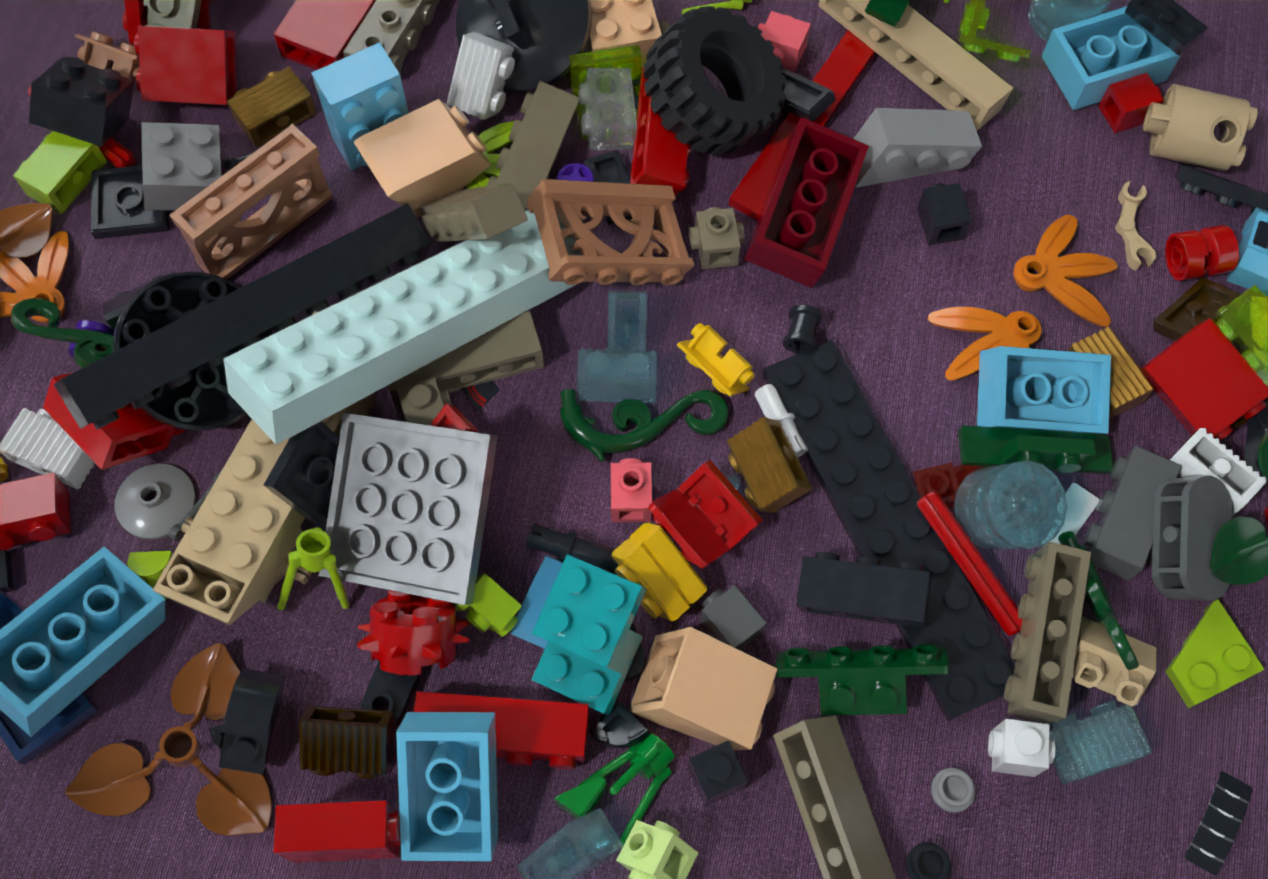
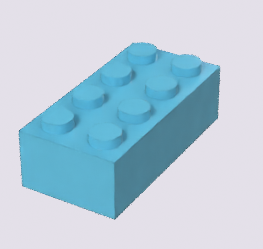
[0,547,165,737]

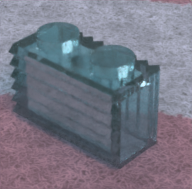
[577,348,657,403]
[1049,701,1153,785]

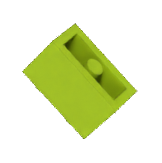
[13,131,107,214]

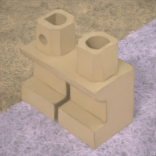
[1072,616,1156,706]

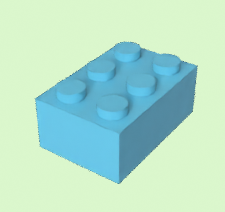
[1041,6,1181,110]
[311,42,409,171]
[396,712,498,861]

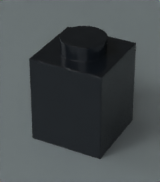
[917,183,972,245]
[687,740,747,807]

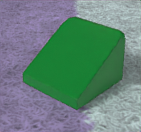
[554,776,607,823]

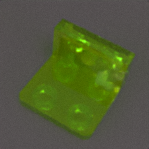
[1215,285,1268,375]

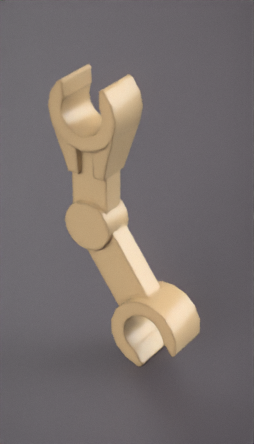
[1115,181,1156,271]

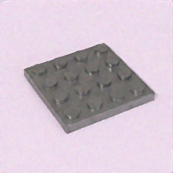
[319,413,498,605]

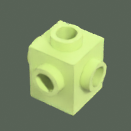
[616,820,698,879]

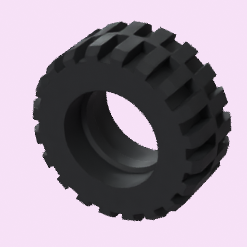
[644,6,786,155]

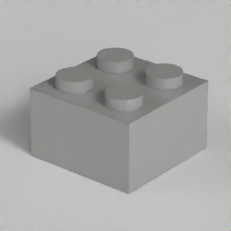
[141,122,221,210]

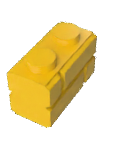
[611,523,708,621]

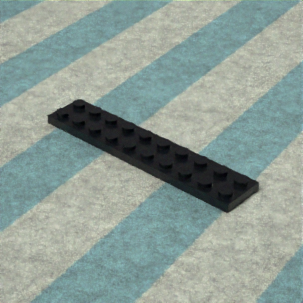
[762,340,1015,722]

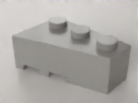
[854,108,982,188]

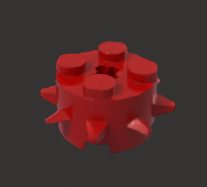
[357,590,470,675]

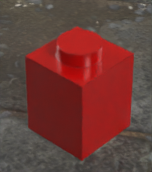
[1098,73,1164,134]

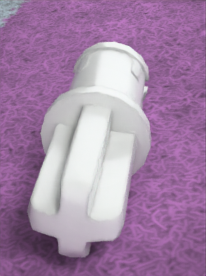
[755,384,808,457]

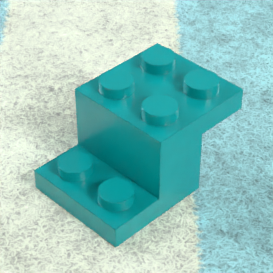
[531,555,647,715]

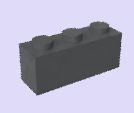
[1083,446,1181,581]

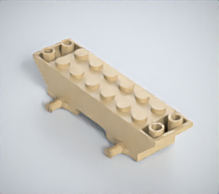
[153,311,376,625]

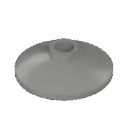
[114,463,196,540]

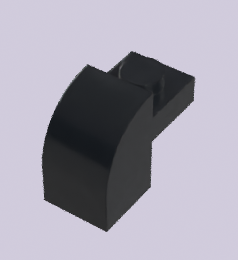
[219,668,285,774]

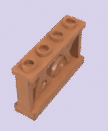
[170,124,333,280]
[526,179,694,285]

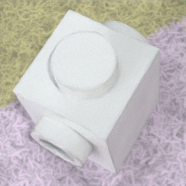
[988,719,1055,777]

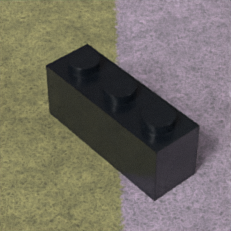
[796,552,932,629]

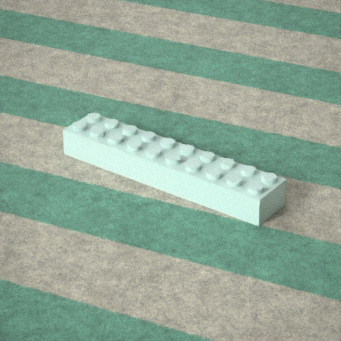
[224,210,583,445]

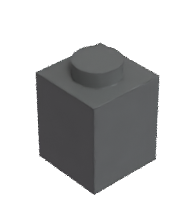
[700,585,767,651]

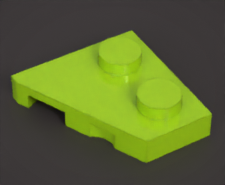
[1165,599,1265,709]

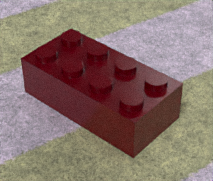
[743,117,869,288]

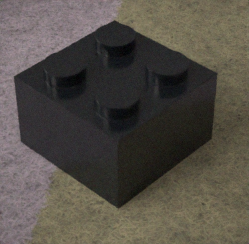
[29,56,134,147]

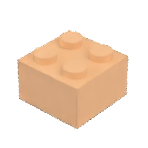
[586,0,662,76]

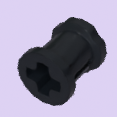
[782,305,823,354]

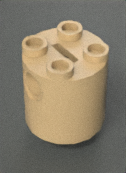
[1143,83,1258,172]

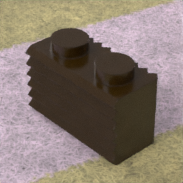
[299,705,395,779]

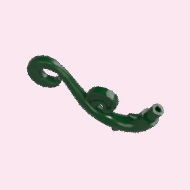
[11,298,126,408]
[559,389,729,462]
[1058,531,1139,671]

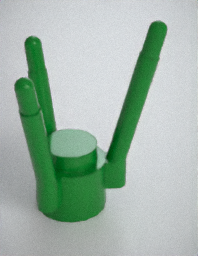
[578,734,675,847]

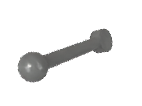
[168,472,221,541]

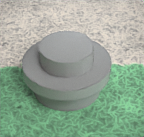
[931,768,975,813]

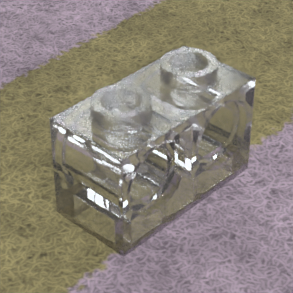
[579,68,637,150]

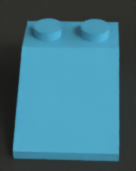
[977,346,1111,434]

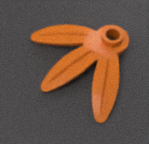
[1013,214,1118,327]
[0,231,69,323]
[928,307,1042,381]

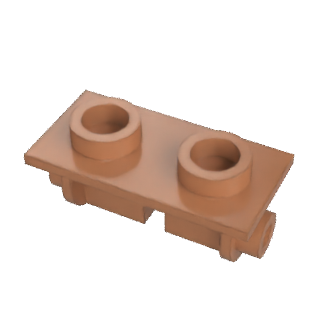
[75,31,140,83]

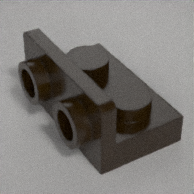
[1153,277,1244,341]

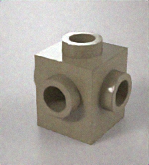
[689,207,744,270]

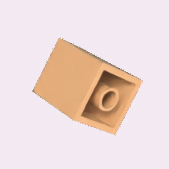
[353,99,491,217]
[629,627,777,751]

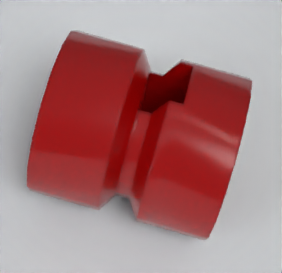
[1165,225,1239,281]

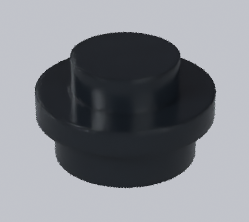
[906,842,951,879]

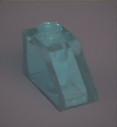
[517,808,624,879]

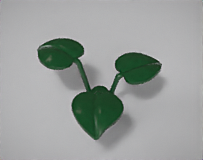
[1210,431,1268,585]

